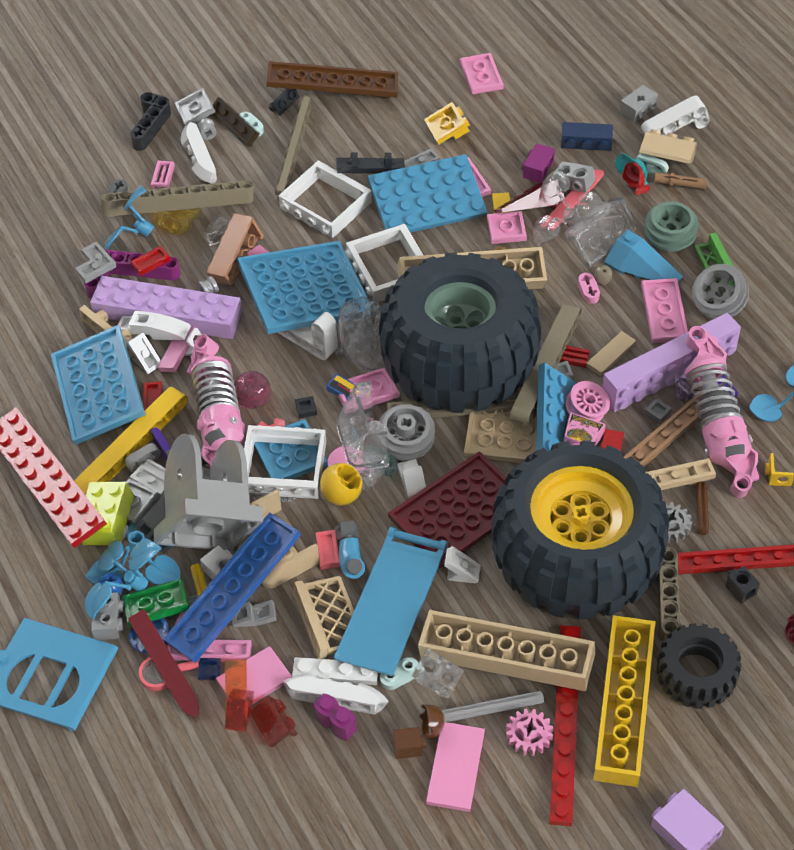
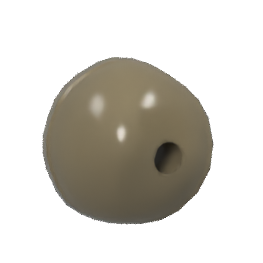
[594,265,612,286]

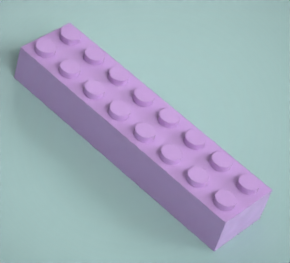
[90,276,242,339]
[602,313,741,412]

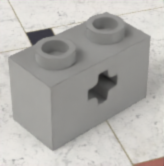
[619,85,658,122]

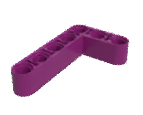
[84,249,181,299]

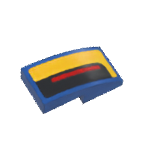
[326,373,362,401]

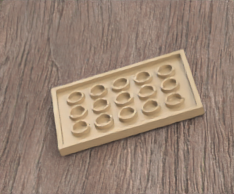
[464,387,537,463]

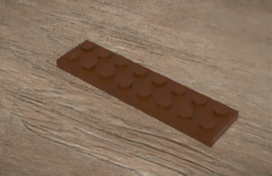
[266,61,398,98]

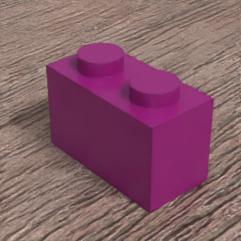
[521,143,555,183]

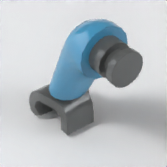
[335,520,365,579]

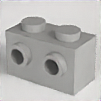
[91,592,124,640]

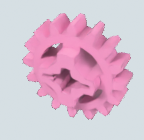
[506,709,553,756]

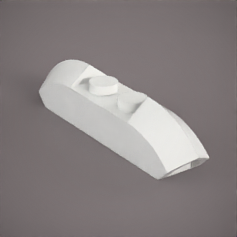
[181,122,217,184]
[283,674,389,715]

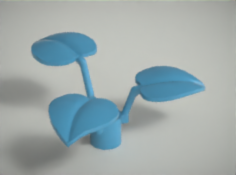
[104,185,154,250]
[749,365,794,422]
[85,523,180,585]
[85,539,162,620]

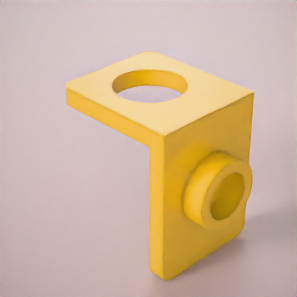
[765,453,794,486]

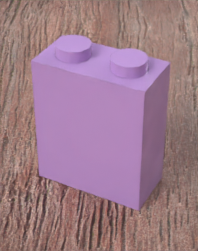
[651,789,724,850]

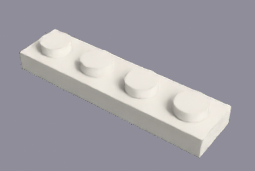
[292,657,378,685]

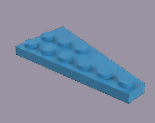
[536,363,576,451]

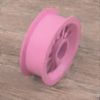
[565,381,610,422]

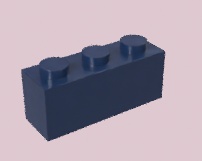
[561,122,613,151]

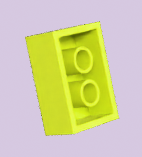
[82,482,134,545]

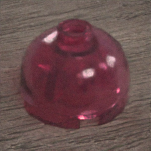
[234,371,272,409]

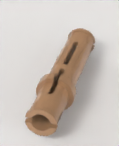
[654,172,707,190]

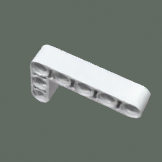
[258,312,338,360]

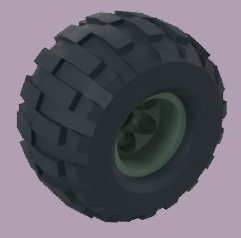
[379,252,541,413]

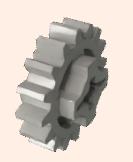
[666,502,692,543]

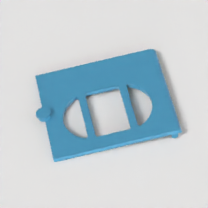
[0,618,118,732]

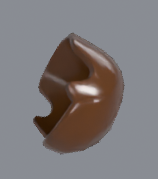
[419,704,445,738]

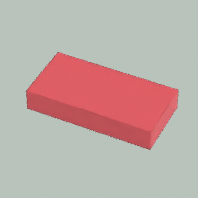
[315,530,340,570]

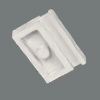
[130,459,165,498]

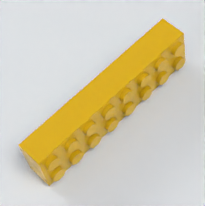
[593,615,655,787]

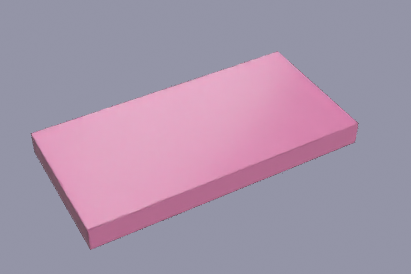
[641,278,688,343]
[426,722,485,812]

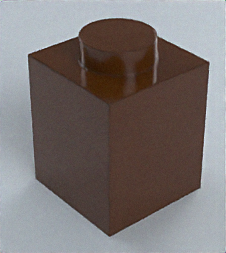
[393,727,426,759]

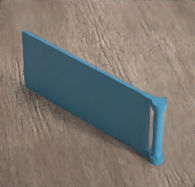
[334,527,448,676]

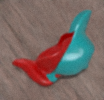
[615,153,650,196]

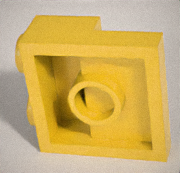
[424,102,470,144]

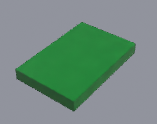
[123,578,189,628]

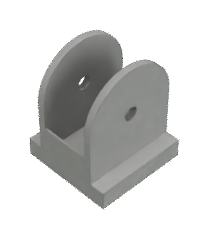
[154,434,263,552]

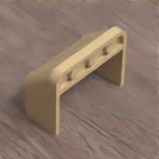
[236,490,320,589]

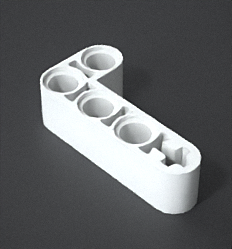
[641,96,709,135]

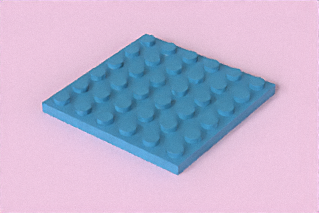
[237,241,373,334]

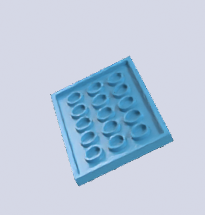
[368,154,487,233]
[51,325,146,445]

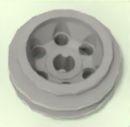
[692,264,749,319]
[377,404,435,461]

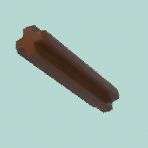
[696,482,709,535]

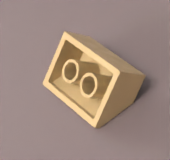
[639,129,697,164]

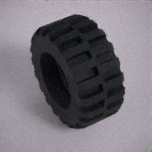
[656,623,742,709]

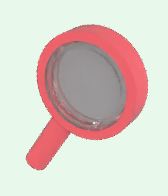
[139,657,199,691]

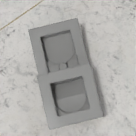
[232,600,277,627]

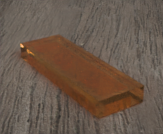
[225,659,248,722]

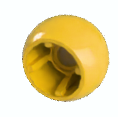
[319,463,362,506]

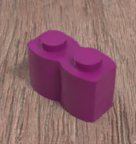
[313,693,357,741]

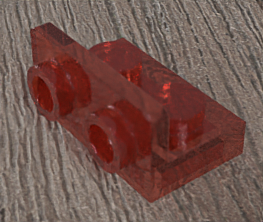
[249,696,298,748]

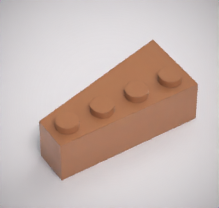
[207,213,264,286]

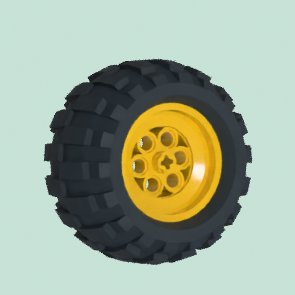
[491,441,669,620]

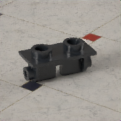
[269,88,300,116]

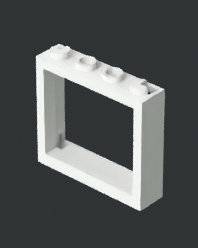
[278,161,372,238]
[345,224,423,303]
[244,425,326,499]

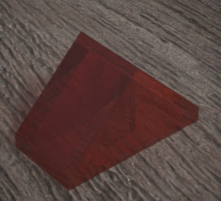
[225,688,254,732]

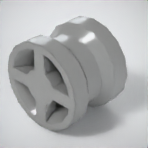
[198,118,217,140]
[197,276,219,294]

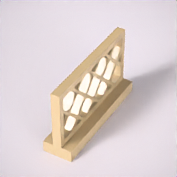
[293,576,354,659]

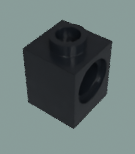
[725,566,760,604]

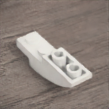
[118,311,191,340]

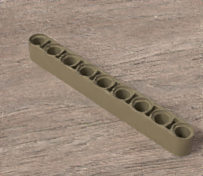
[100,181,254,216]
[510,304,582,424]

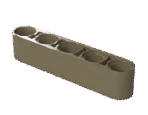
[657,547,680,642]

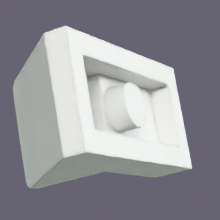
[127,333,161,374]
[397,459,426,499]
[444,546,481,583]

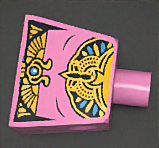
[564,412,605,446]

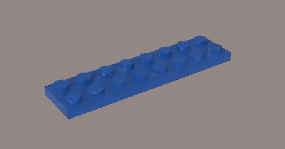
[164,512,301,663]

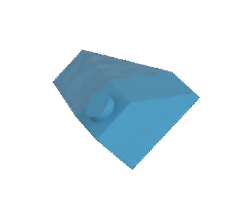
[604,230,683,283]

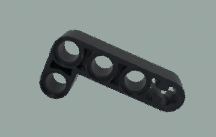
[130,92,171,151]

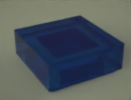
[198,658,221,680]

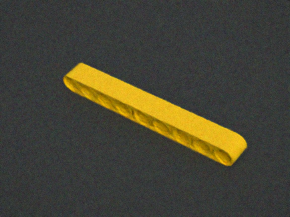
[74,386,188,495]

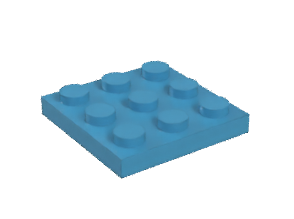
[254,419,328,479]

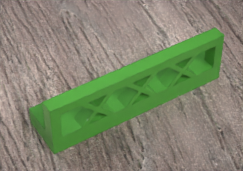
[694,233,734,296]

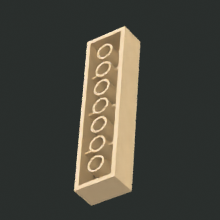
[397,247,547,289]
[418,610,595,691]

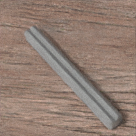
[442,691,544,722]

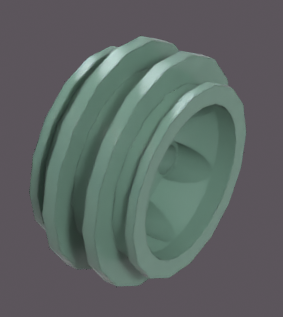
[644,201,699,252]

